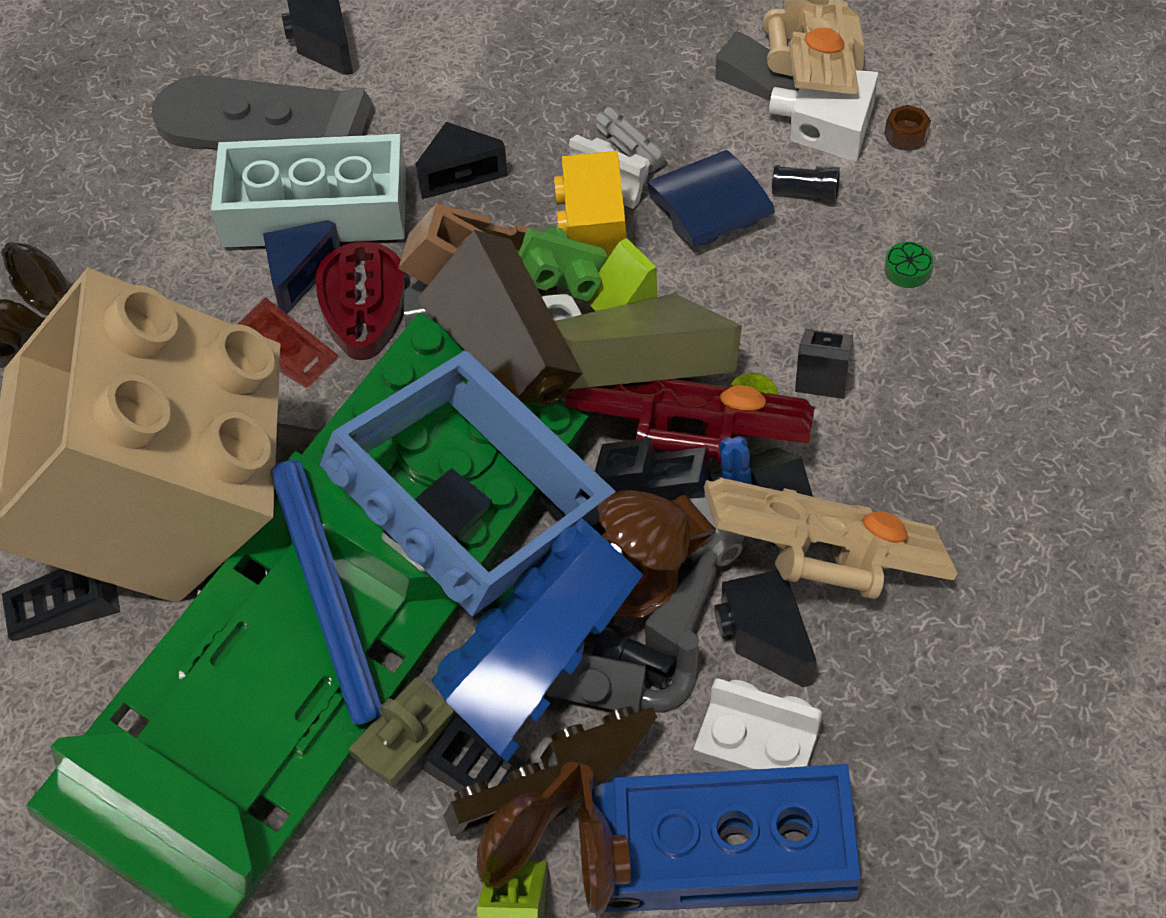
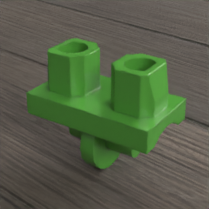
[518,226,608,301]

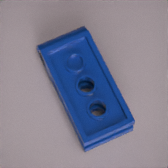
[592,764,860,912]

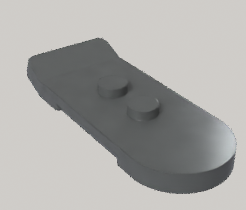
[152,75,373,150]

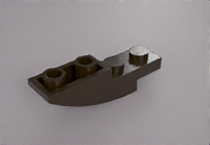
[443,706,657,837]

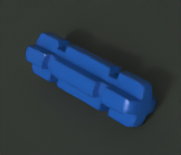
[719,436,752,485]

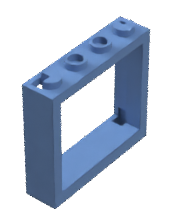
[319,350,616,617]

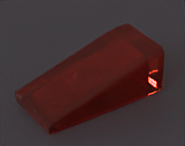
[237,297,338,388]

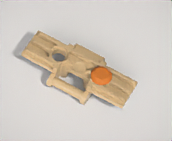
[763,0,864,94]
[704,478,958,599]

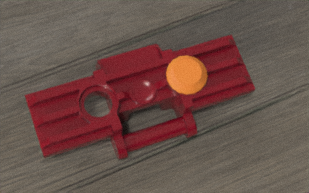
[565,379,815,465]

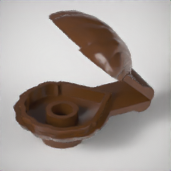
[597,490,716,618]
[477,762,631,918]

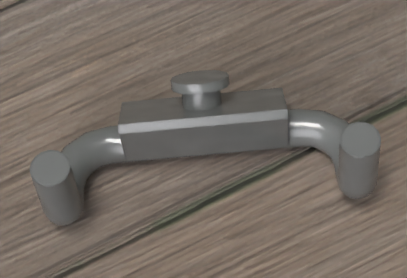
[547,631,699,713]

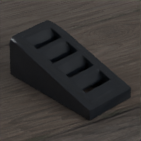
[2,569,121,642]
[422,715,529,791]

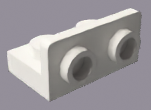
[693,678,822,771]

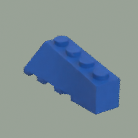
[431,518,643,762]

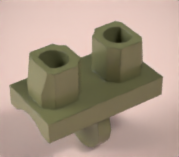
[349,677,459,788]

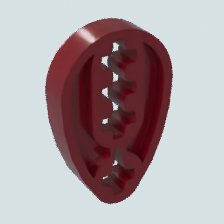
[315,242,407,360]

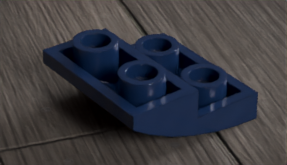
[647,150,775,246]

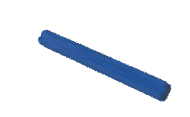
[270,460,382,725]

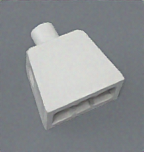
[769,70,879,161]

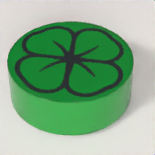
[884,242,933,288]

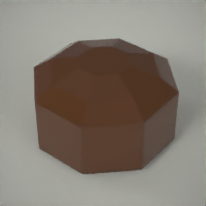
[884,105,931,150]

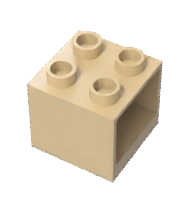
[0,267,281,602]

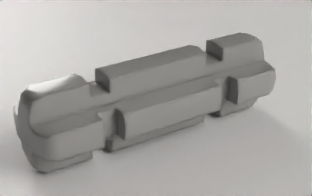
[596,107,665,173]

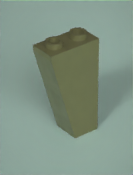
[555,293,742,389]

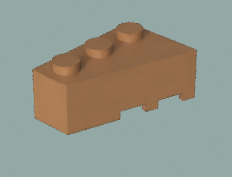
[398,203,556,296]

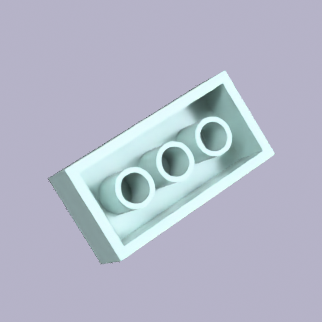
[211,134,407,248]

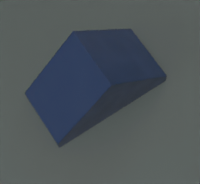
[263,220,340,314]

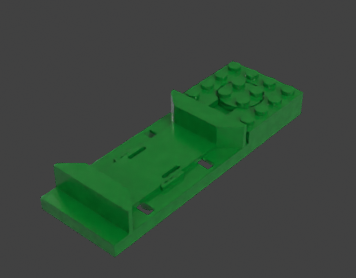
[26,312,588,918]

